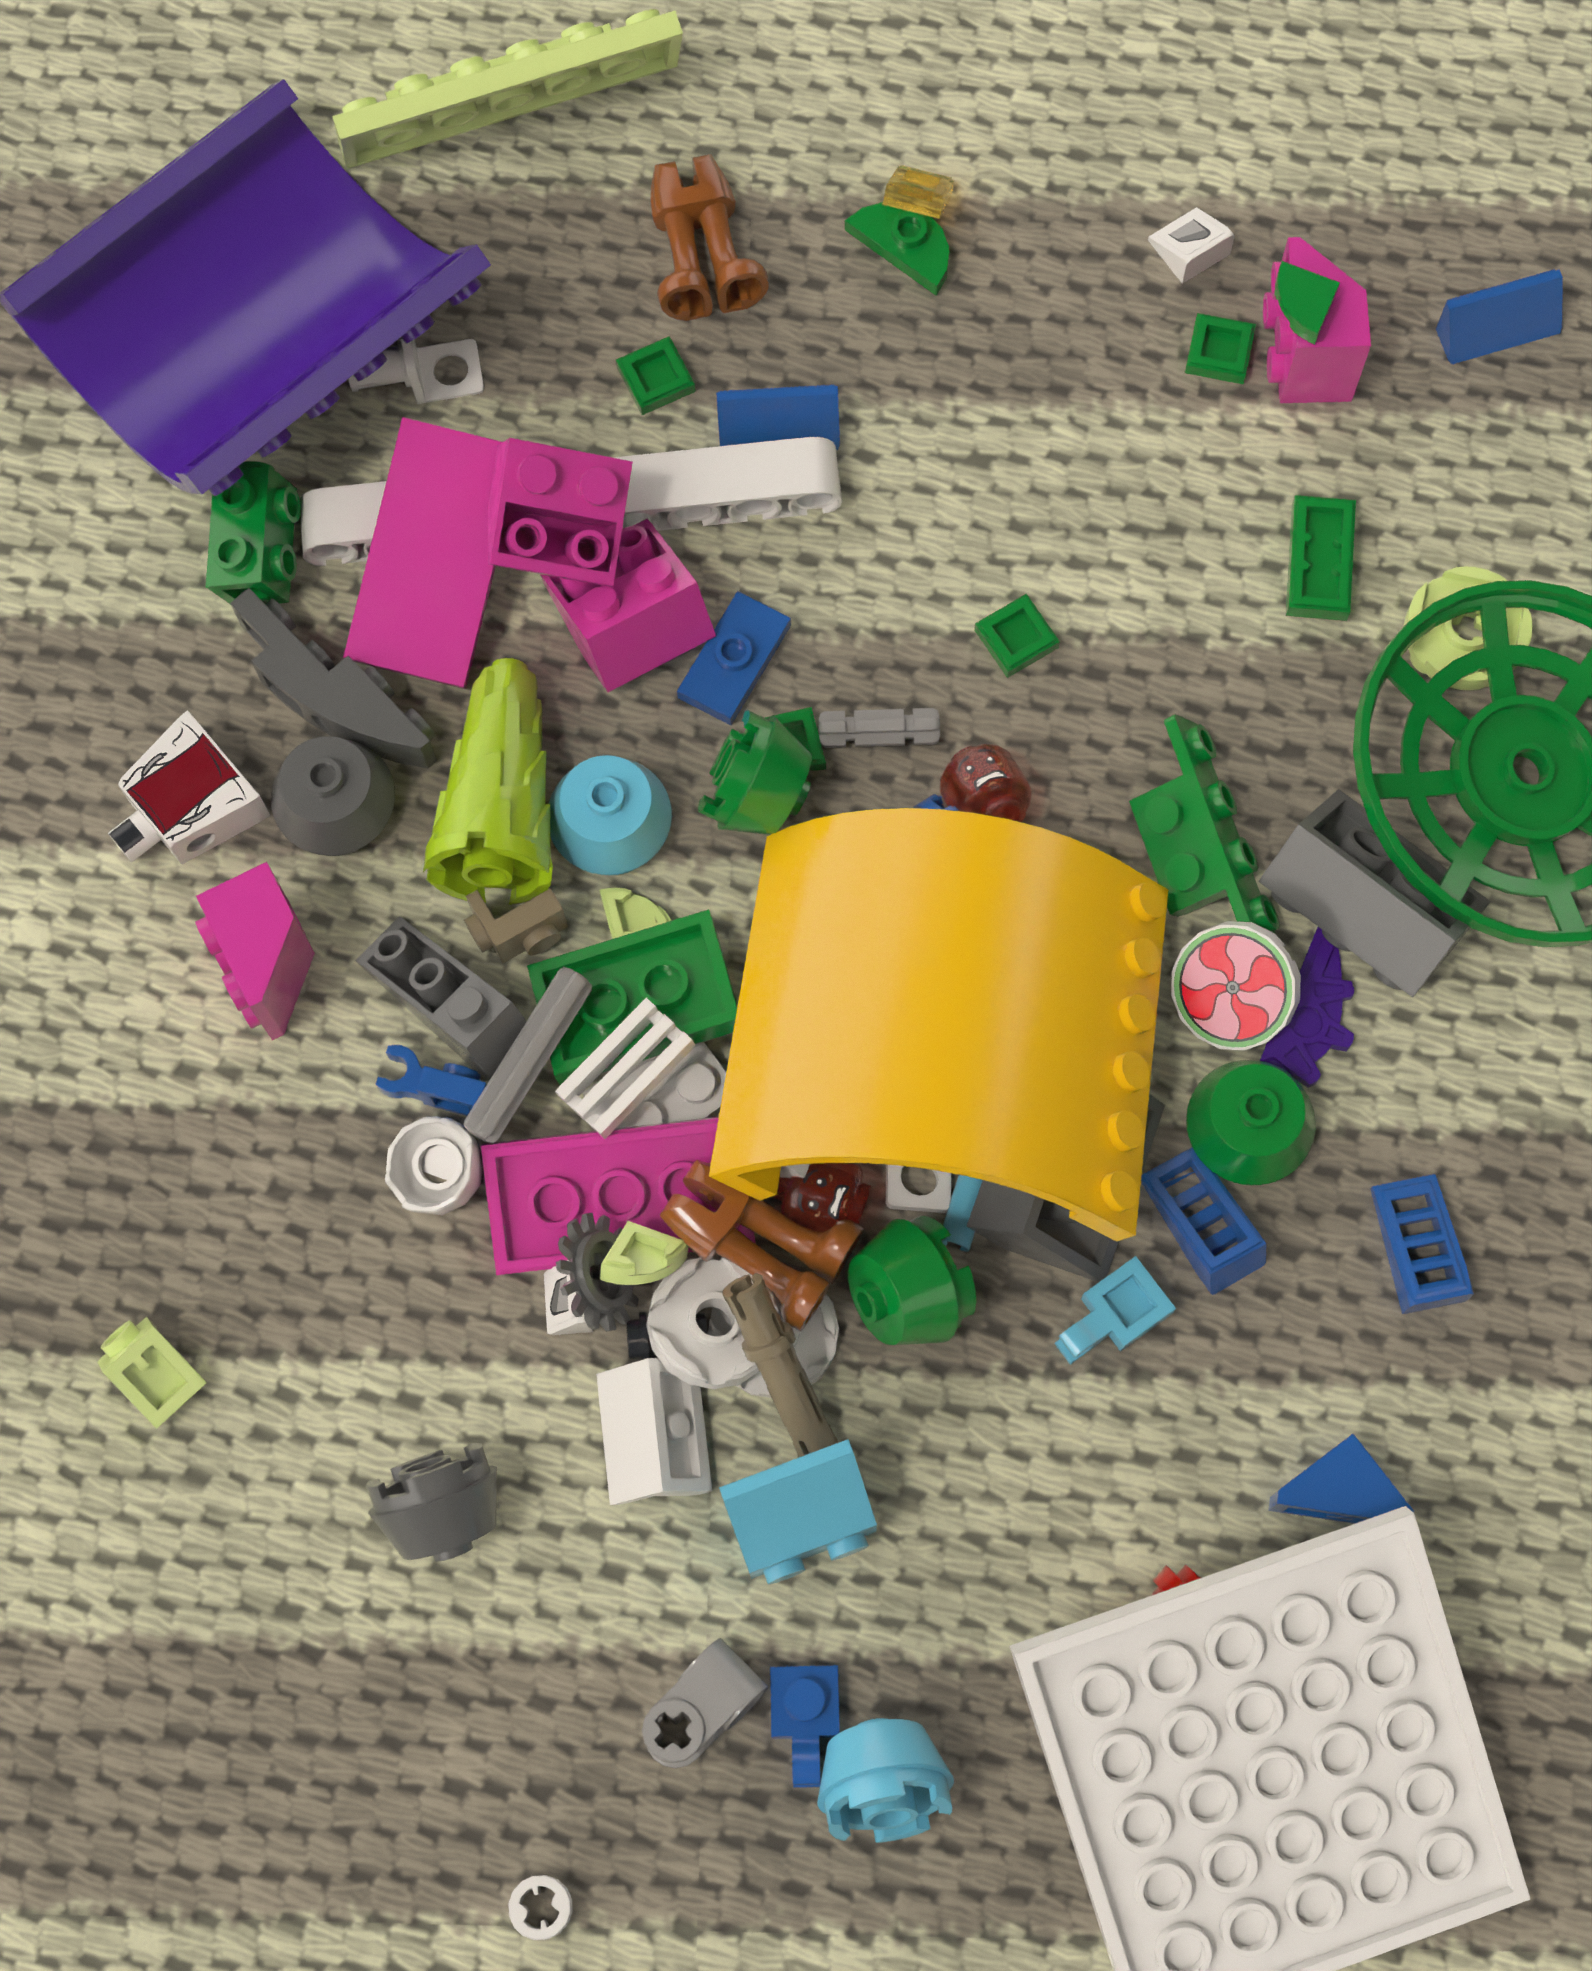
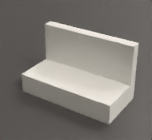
[596,1358,712,1505]

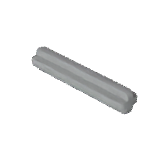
[464,967,592,1144]

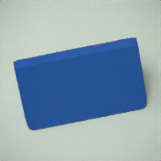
[1436,269,1563,364]
[716,385,840,450]

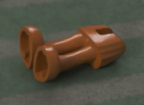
[651,154,769,321]
[660,1160,864,1332]

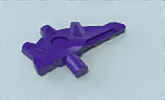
[1259,927,1354,1088]

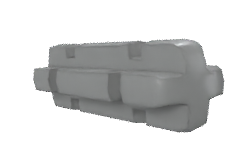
[819,708,940,748]

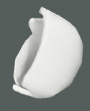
[385,1116,484,1215]

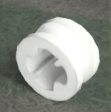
[508,1875,573,1940]

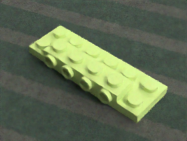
[332,9,683,169]

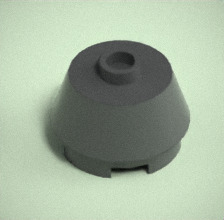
[271,736,395,856]
[366,1443,497,1562]

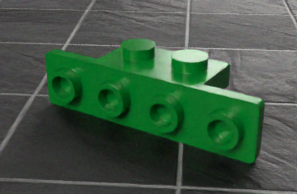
[1129,714,1280,933]

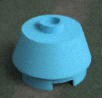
[549,755,672,875]
[817,1718,954,1843]

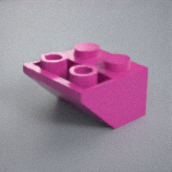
[1263,237,1371,403]
[488,438,633,587]
[540,518,716,693]
[195,862,315,1041]

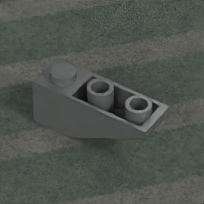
[355,916,527,1080]

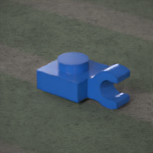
[376,1045,487,1116]
[770,1665,840,1788]

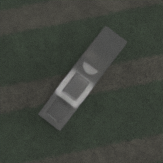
[230,588,437,769]

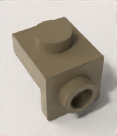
[464,888,568,964]

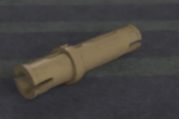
[722,1273,839,1458]

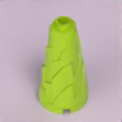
[423,658,553,905]

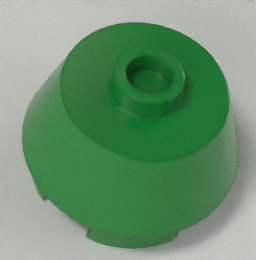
[698,710,812,835]
[1186,1060,1316,1185]
[848,1216,976,1345]

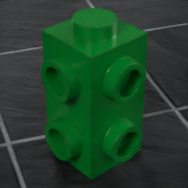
[205,461,301,605]

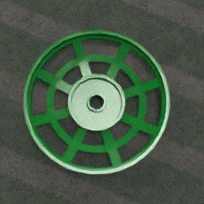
[1353,580,1592,947]

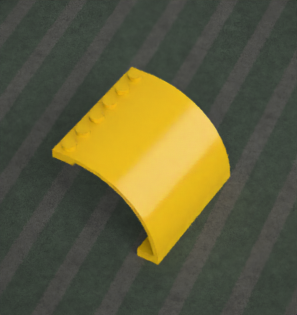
[709,808,1169,1242]

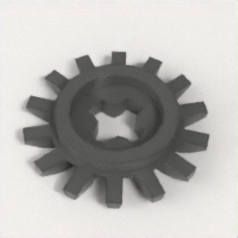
[556,1213,639,1332]

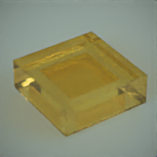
[883,165,955,219]

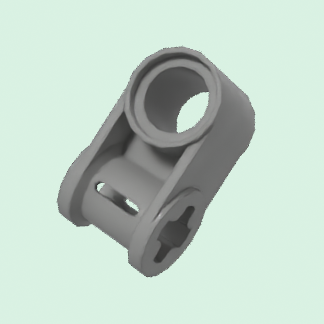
[642,1638,769,1769]

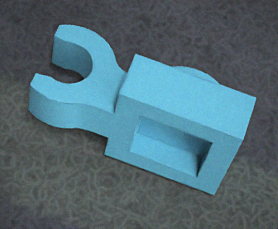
[1055,1256,1176,1365]

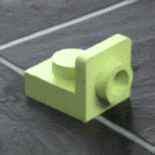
[97,1317,207,1429]

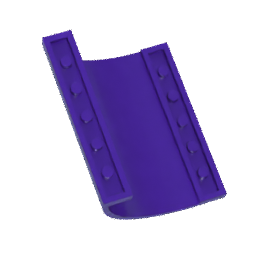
[0,79,491,496]

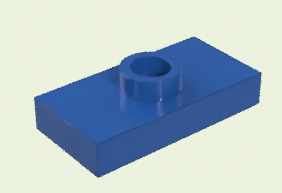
[677,591,791,725]

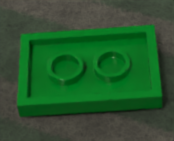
[527,909,738,1085]

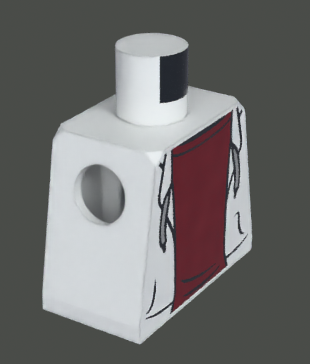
[108,710,270,864]

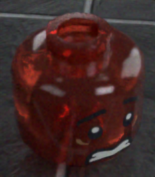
[939,744,1032,822]
[771,1163,872,1232]

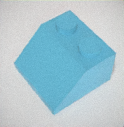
[719,1439,877,1585]

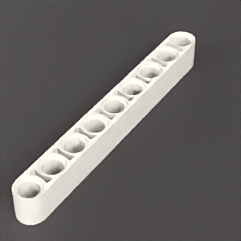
[300,437,842,566]

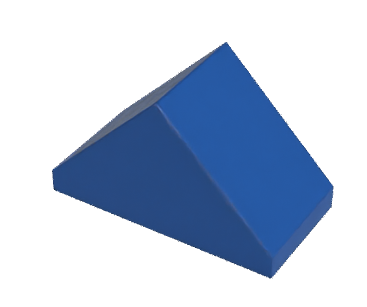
[1268,1434,1414,1524]

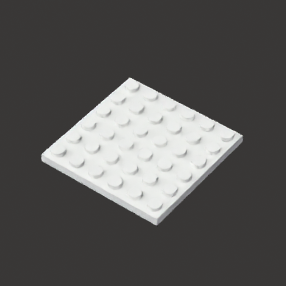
[1009,1506,1530,1971]

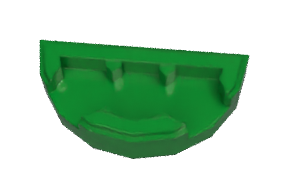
[845,201,949,296]

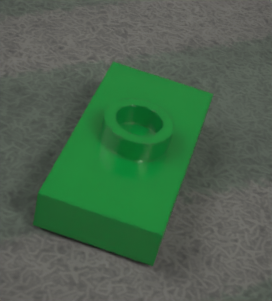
[1286,495,1356,621]

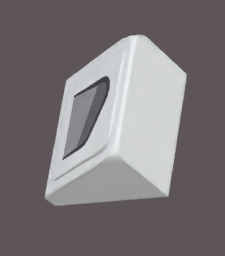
[1148,207,1235,284]
[544,1260,593,1335]

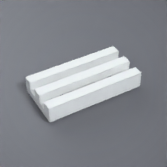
[555,998,696,1139]

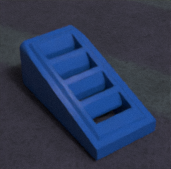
[1141,1147,1267,1295]
[1370,1174,1474,1314]

